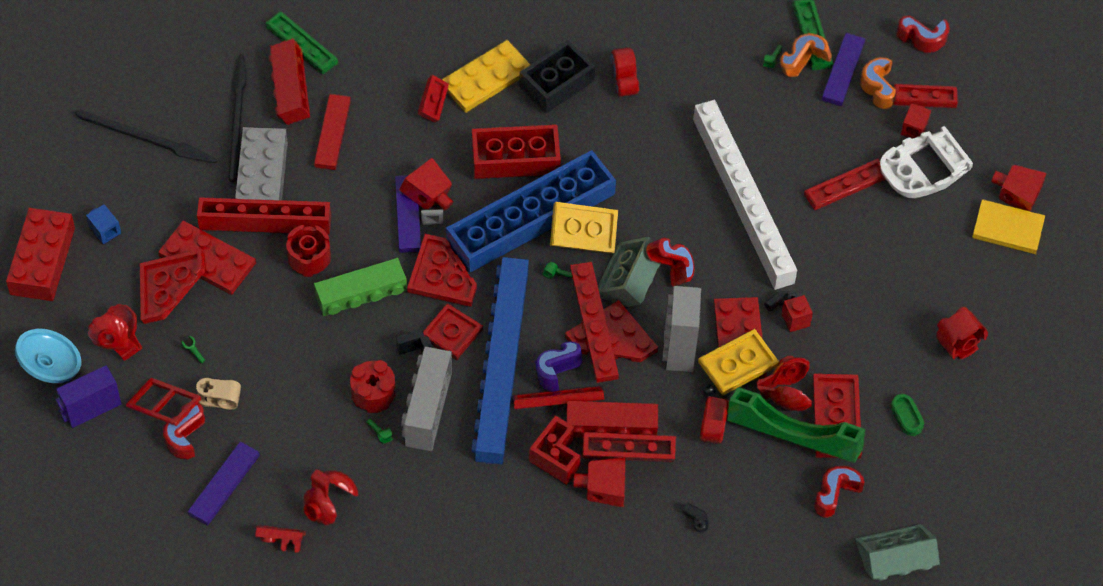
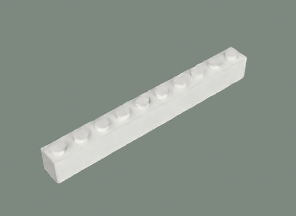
[693,100,797,290]

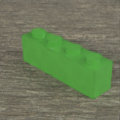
[314,258,407,316]

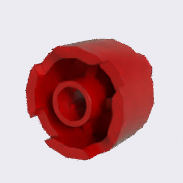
[286,225,331,277]
[936,307,988,359]
[350,360,396,413]

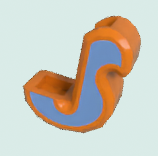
[780,33,832,77]
[860,57,896,109]

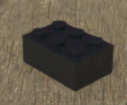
[519,40,595,113]

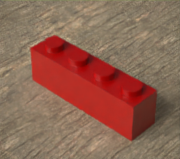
[269,38,310,125]
[567,401,658,438]
[582,432,676,462]

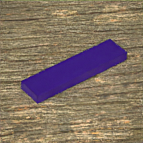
[822,33,865,106]
[395,175,421,253]
[188,442,260,526]

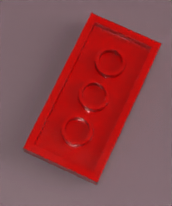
[158,221,256,295]
[714,297,766,379]
[813,374,862,459]

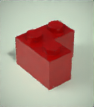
[529,415,581,485]

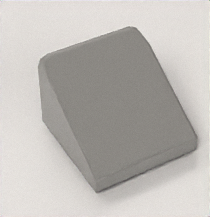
[421,210,443,225]

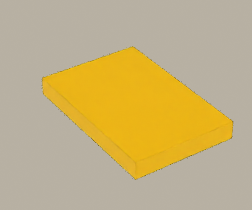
[972,199,1045,254]
[550,202,618,254]
[698,329,779,396]

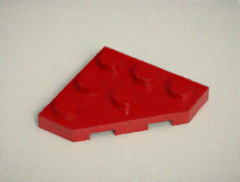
[407,234,477,307]
[140,249,205,324]
[565,300,658,363]

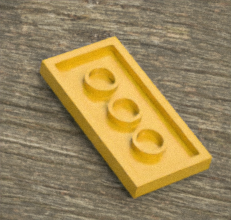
[442,40,530,113]

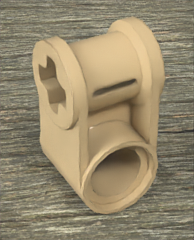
[196,378,241,410]

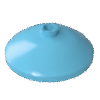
[15,329,81,383]

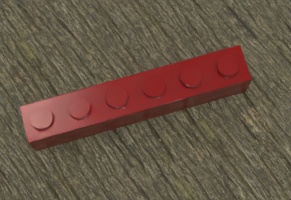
[197,198,331,234]

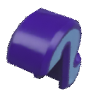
[535,341,582,392]

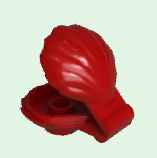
[88,304,142,361]
[757,356,812,411]
[303,469,358,525]

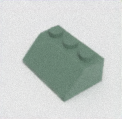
[598,237,661,307]
[856,524,940,580]

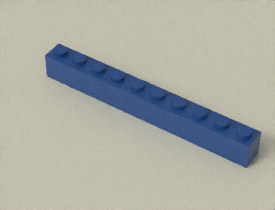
[472,257,529,464]

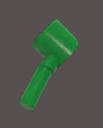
[763,45,782,68]
[543,262,572,279]
[181,336,206,364]
[367,419,393,444]

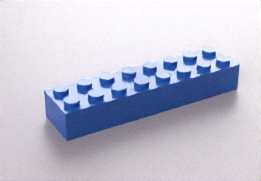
[446,150,616,273]

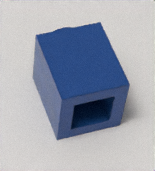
[86,204,121,244]

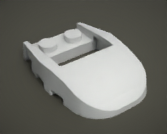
[880,126,973,198]

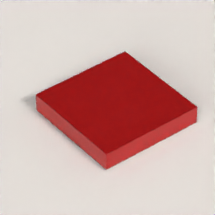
[423,303,483,360]

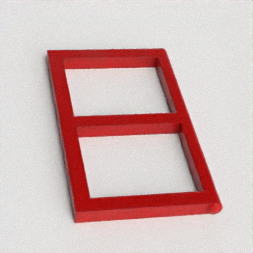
[126,378,202,426]

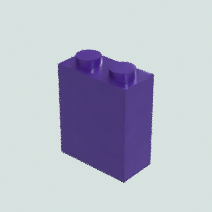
[55,365,122,428]

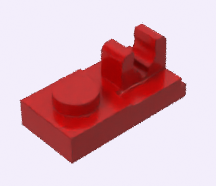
[417,75,449,123]
[256,525,306,553]

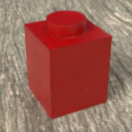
[900,103,931,139]
[781,295,813,332]

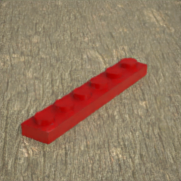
[570,262,619,383]

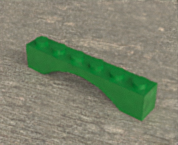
[727,387,865,463]

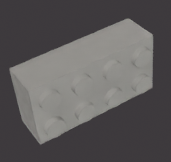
[235,127,288,200]
[662,286,701,372]
[401,347,452,451]

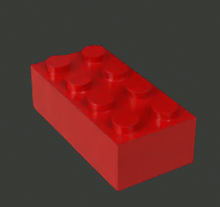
[472,125,561,179]
[6,208,75,301]

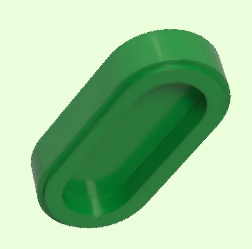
[891,394,924,436]

